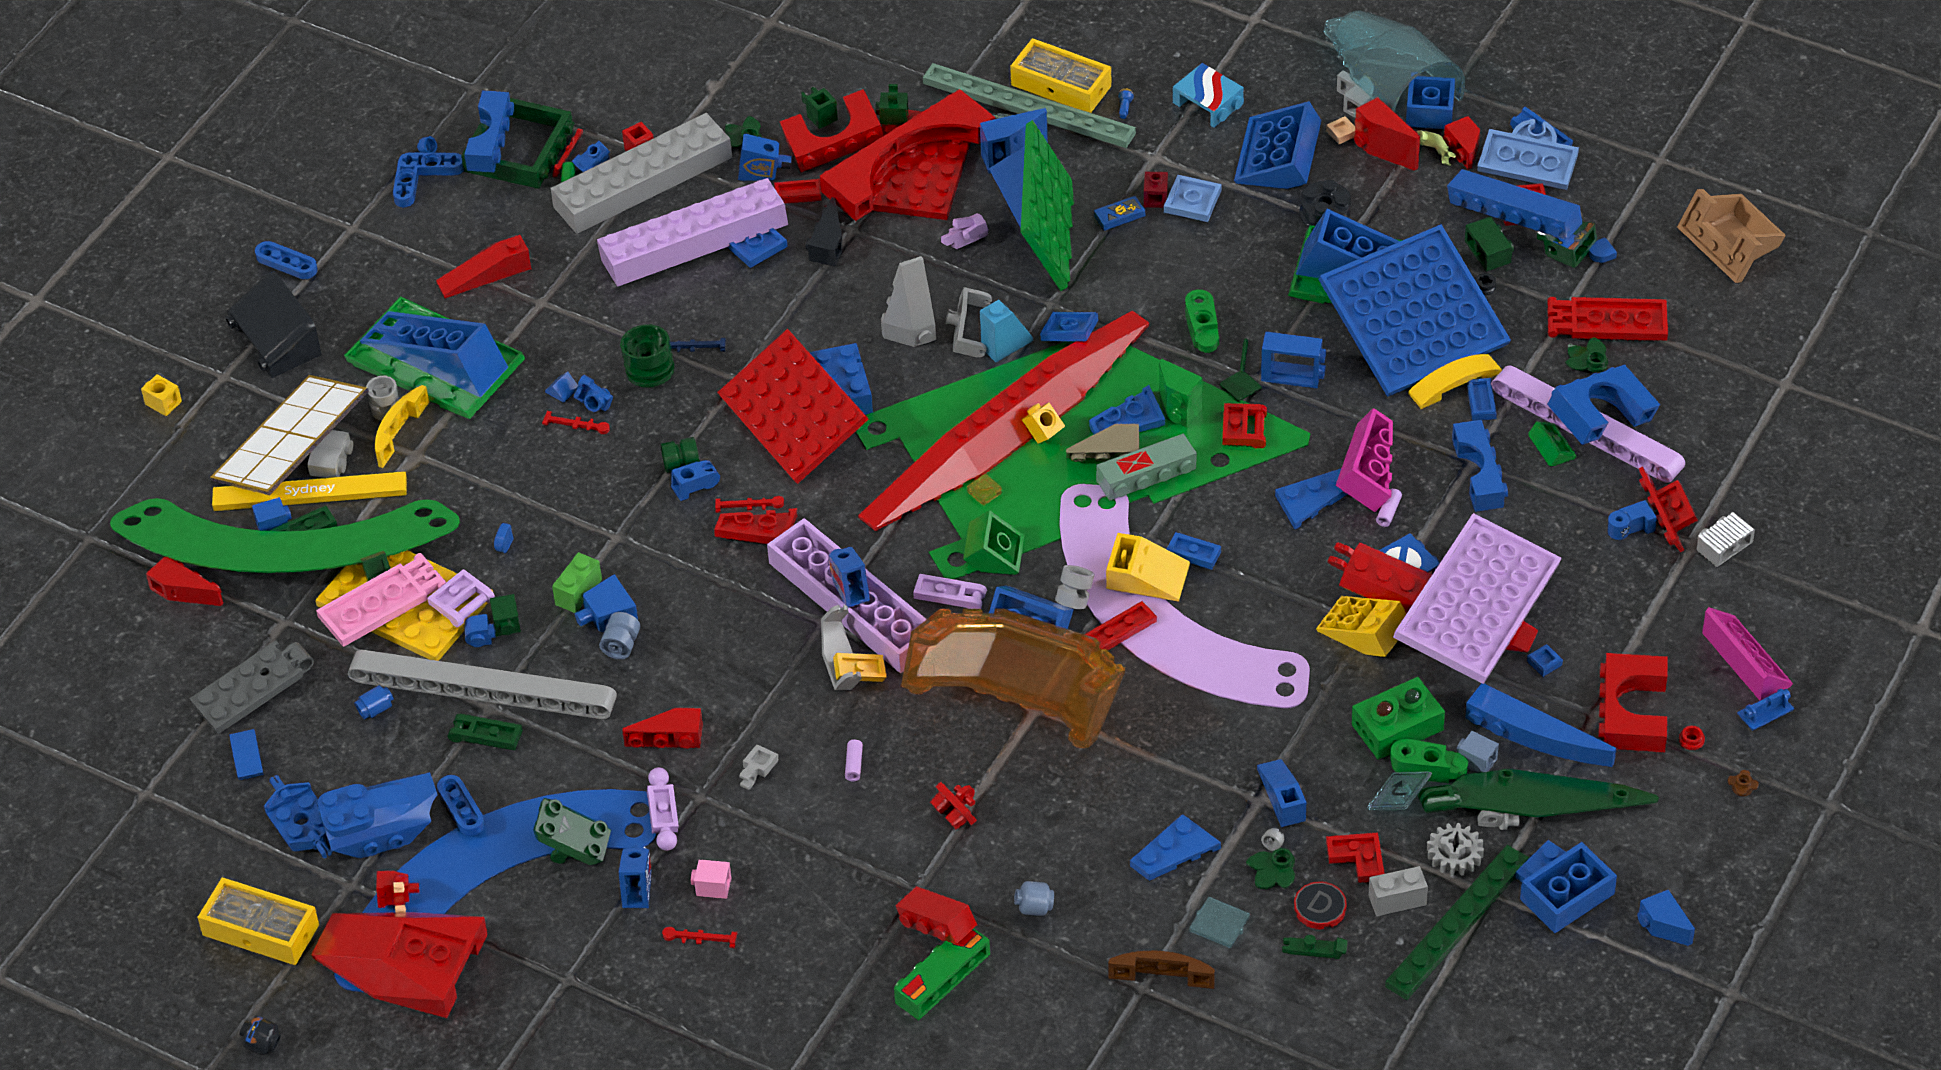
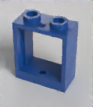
[1261,332,1326,388]

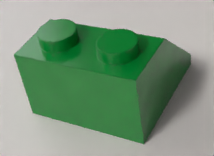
[1159,359,1202,427]
[963,510,1025,575]

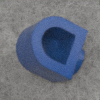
[464,614,496,647]

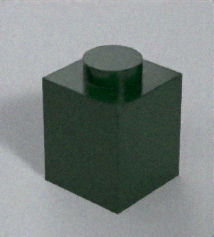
[490,594,521,636]

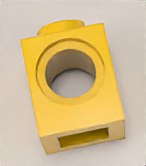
[141,374,182,416]
[1022,403,1065,443]

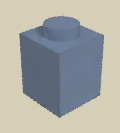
[1457,731,1499,773]

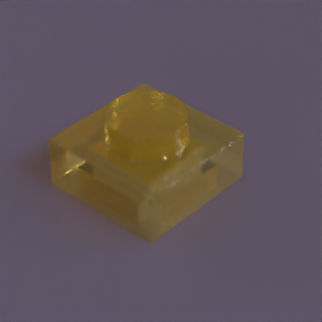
[967,473,1002,506]

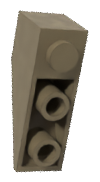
[1066,424,1139,462]

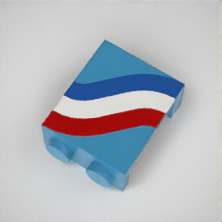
[1173,63,1244,127]

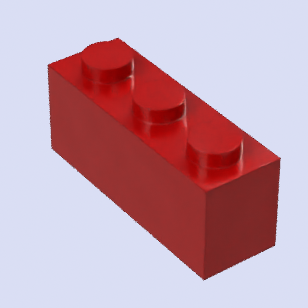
[895,886,977,944]

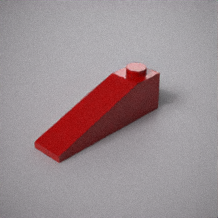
[436,235,531,298]

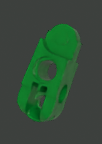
[1185,290,1219,353]
[1390,739,1468,783]

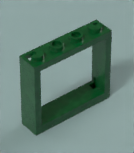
[461,98,575,189]

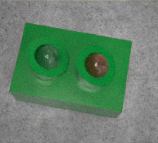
[1352,677,1445,760]

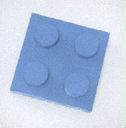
[1164,175,1221,222]

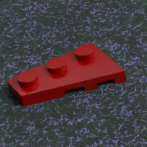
[714,508,797,544]

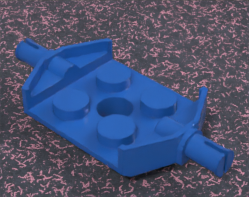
[264,775,332,858]

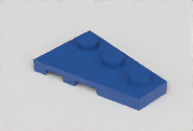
[1275,468,1347,530]

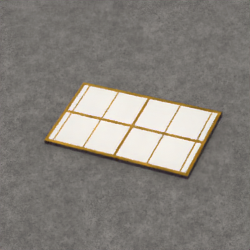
[210,375,369,495]

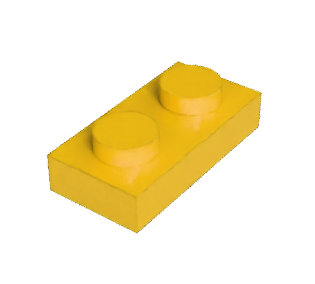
[833,653,886,682]

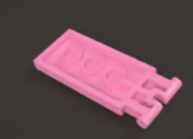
[316,553,447,647]

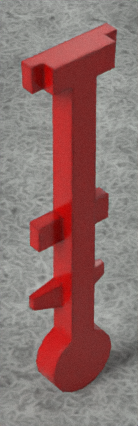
[552,128,583,178]
[542,411,610,434]
[715,496,784,513]
[662,927,737,948]

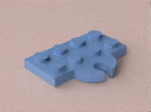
[1478,119,1579,190]

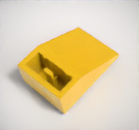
[1106,533,1190,601]
[1316,596,1406,657]

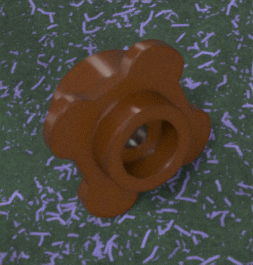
[1727,770,1759,796]

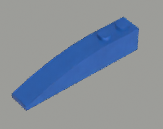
[1465,683,1616,767]

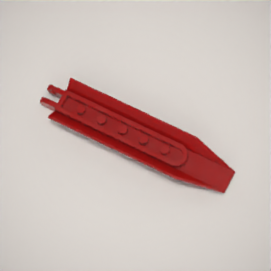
[1327,542,1538,653]

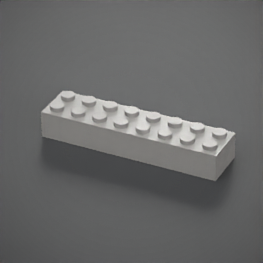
[551,113,732,234]

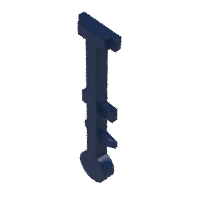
[670,338,726,352]

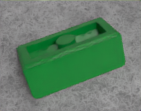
[1528,421,1577,466]

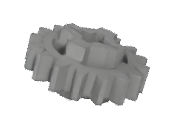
[1427,823,1484,876]

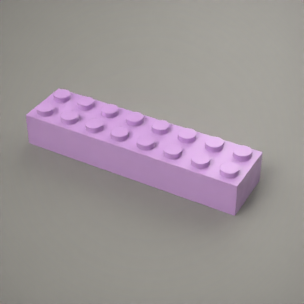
[597,178,788,287]
[767,518,938,673]

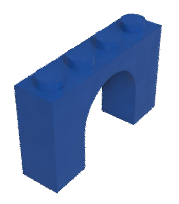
[1547,365,1660,445]

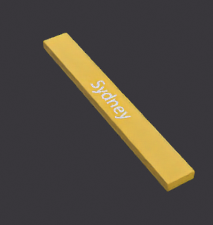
[212,472,407,511]

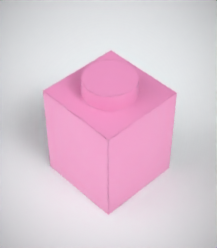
[691,860,731,899]

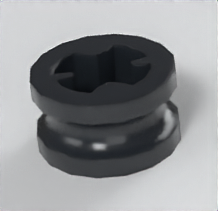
[1475,273,1496,296]

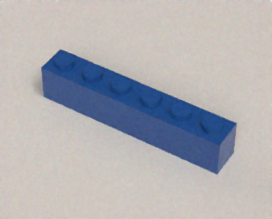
[1447,169,1582,240]

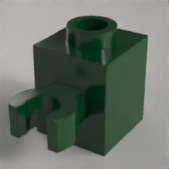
[875,84,909,125]
[801,87,838,129]

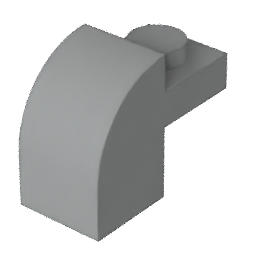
[1337,70,1375,118]

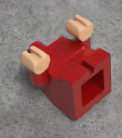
[376,871,420,913]

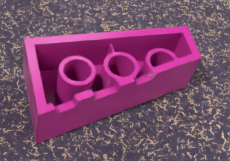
[1336,408,1393,512]

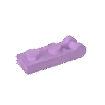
[913,574,987,612]

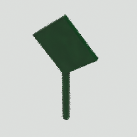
[1219,338,1262,402]

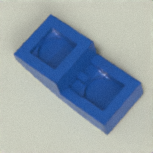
[229,729,264,780]

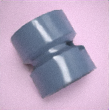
[599,612,641,659]

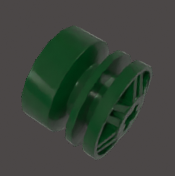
[620,324,675,388]

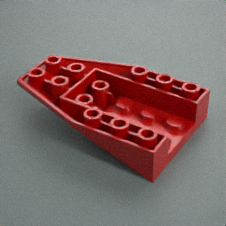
[311,912,488,1018]

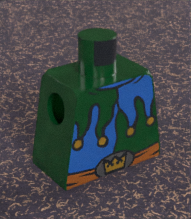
[1537,221,1597,268]

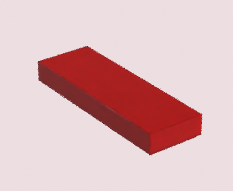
[1082,601,1157,657]

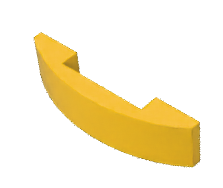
[1408,354,1502,409]
[375,385,429,468]

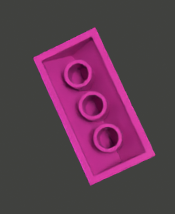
[1702,607,1793,701]

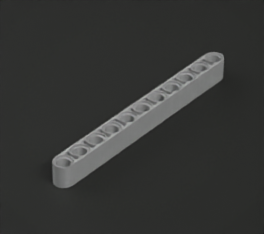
[348,650,617,719]

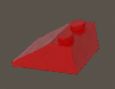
[1354,97,1420,171]

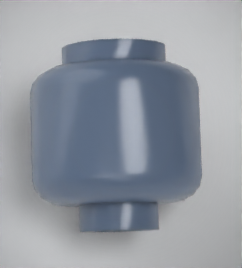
[1014,881,1054,916]

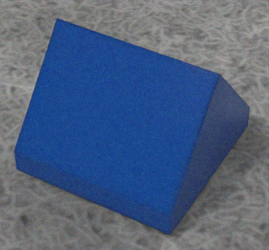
[545,371,578,403]

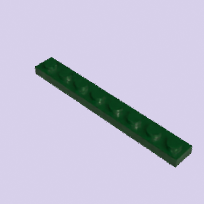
[1385,845,1529,1000]

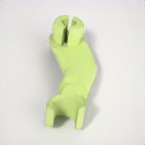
[1417,130,1456,166]

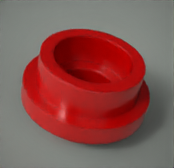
[1679,726,1705,750]

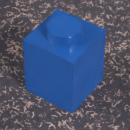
[252,497,292,531]

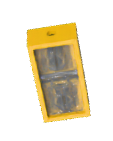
[1011,38,1111,113]
[198,877,319,965]

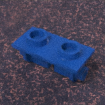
[1737,689,1794,731]

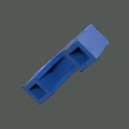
[465,91,514,172]
[1452,420,1508,512]

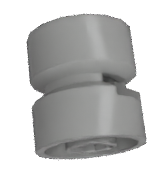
[366,376,399,421]
[1055,565,1094,609]

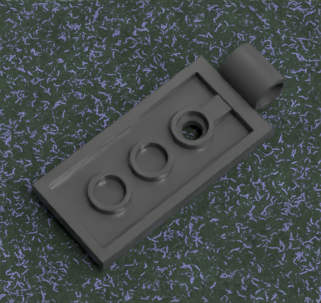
[189,640,314,734]

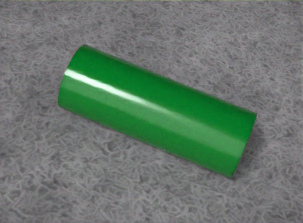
[561,162,575,183]

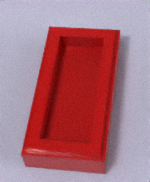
[774,179,822,204]

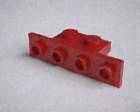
[1639,466,1698,552]

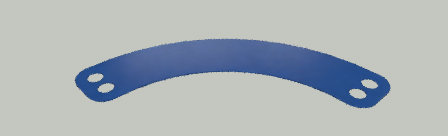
[334,789,657,992]

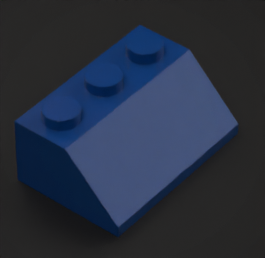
[983,585,1074,658]

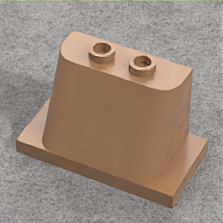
[1677,189,1786,283]

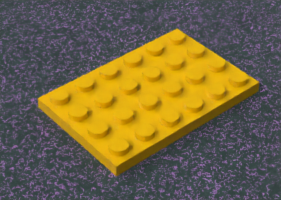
[316,550,493,661]

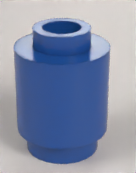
[354,685,394,720]

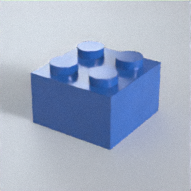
[1406,76,1455,129]

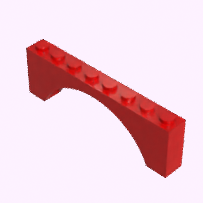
[820,89,995,221]

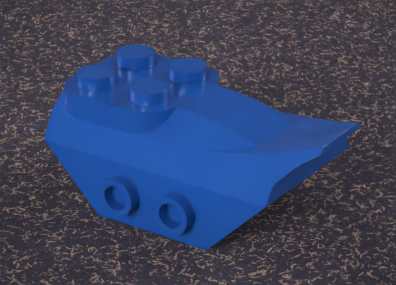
[316,772,437,858]

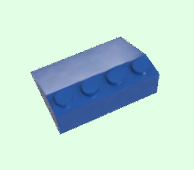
[1234,101,1321,189]

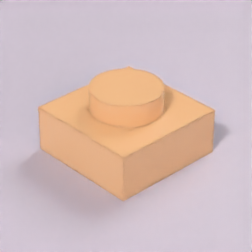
[1326,116,1355,144]

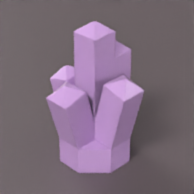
[941,213,988,249]

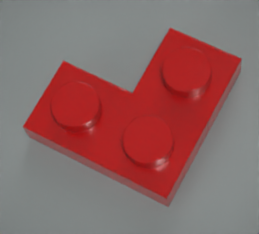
[1326,833,1384,883]

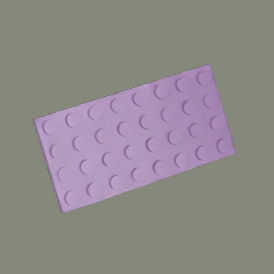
[1393,513,1561,684]

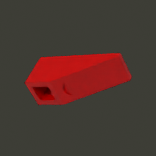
[146,557,223,606]
[622,708,703,749]

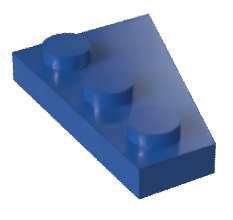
[1089,385,1165,435]
[1130,814,1221,881]

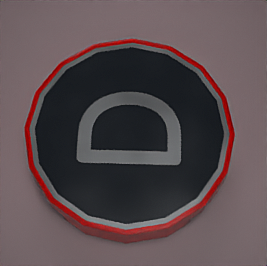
[1294,882,1347,930]

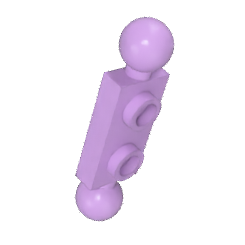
[647,767,679,851]

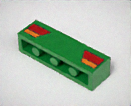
[894,928,990,1021]

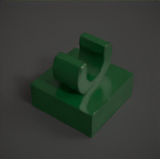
[360,551,390,582]

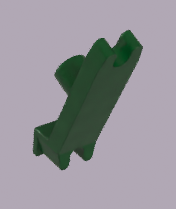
[1282,935,1348,959]

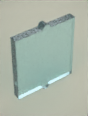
[1189,897,1250,948]

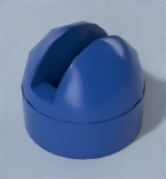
[417,136,437,153]

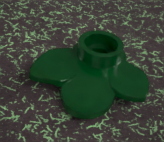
[725,116,762,147]
[1565,337,1608,373]
[1246,848,1295,889]

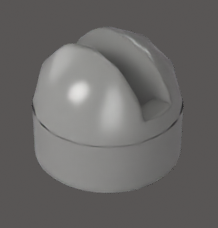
[1261,828,1284,851]

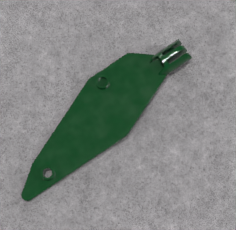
[1417,769,1659,817]

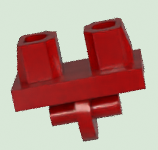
[930,782,977,829]

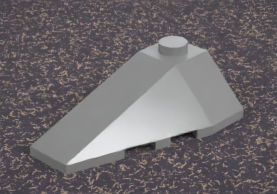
[881,256,936,347]

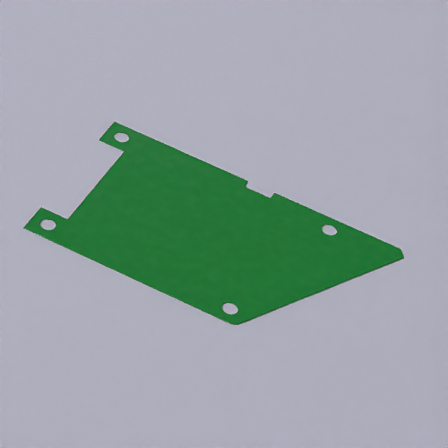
[856,331,1311,580]

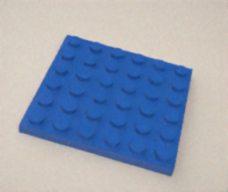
[1318,224,1511,397]

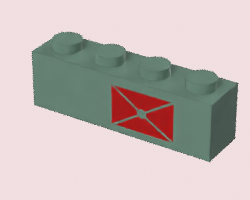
[1096,434,1197,501]

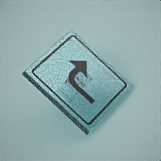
[1367,772,1432,810]

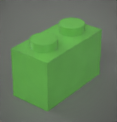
[552,552,602,613]

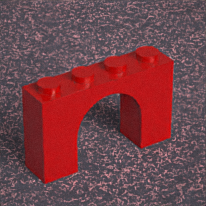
[780,89,884,172]
[1598,653,1668,752]

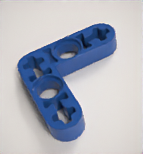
[393,153,464,208]

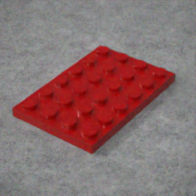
[871,110,971,220]
[717,329,869,484]

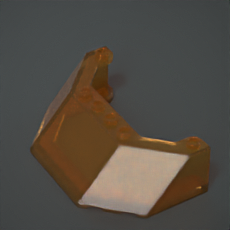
[901,609,1125,748]

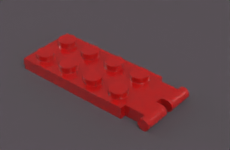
[1547,297,1668,341]

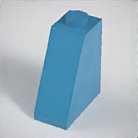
[980,300,1033,362]

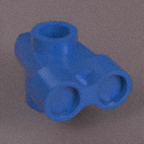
[572,141,610,172]
[574,375,613,412]

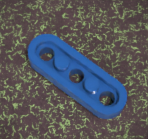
[255,241,318,279]
[437,775,485,836]

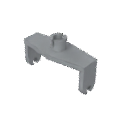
[945,287,992,357]
[821,605,862,690]

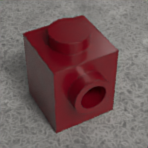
[1144,171,1168,208]

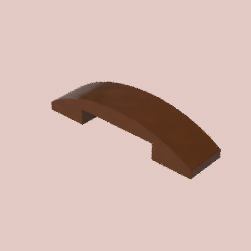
[1108,950,1215,989]

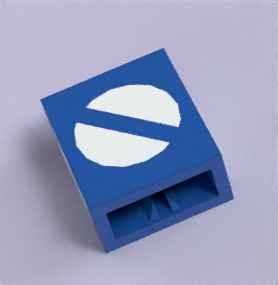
[1379,533,1440,575]

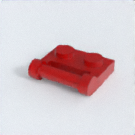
[1222,403,1267,448]

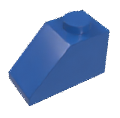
[1637,890,1695,946]

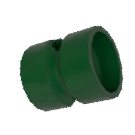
[660,437,700,474]

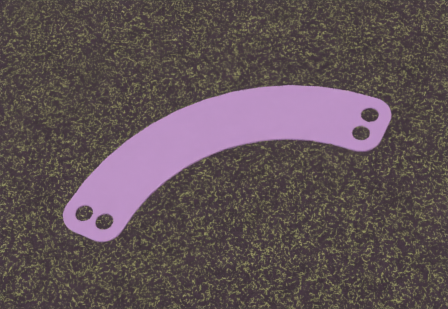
[1060,484,1310,708]

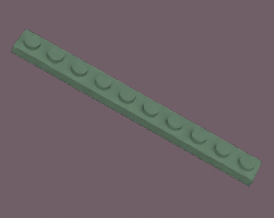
[923,63,1136,148]

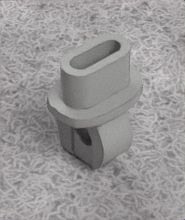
[1478,810,1519,830]

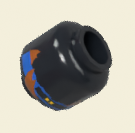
[239,1016,281,1055]

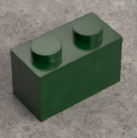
[1465,217,1514,272]

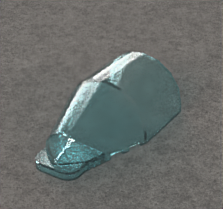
[1323,10,1465,112]

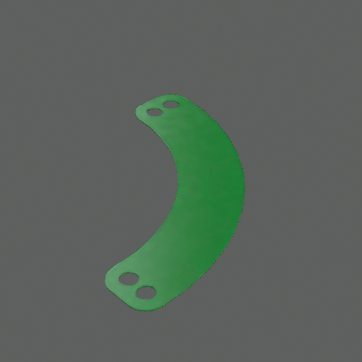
[110,498,460,573]

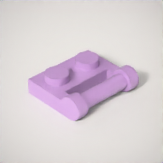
[428,569,495,627]

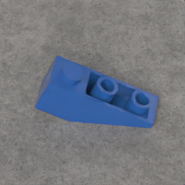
[1257,759,1306,827]

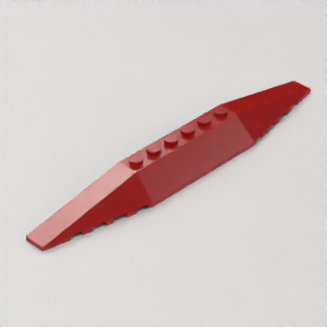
[858,311,1149,531]

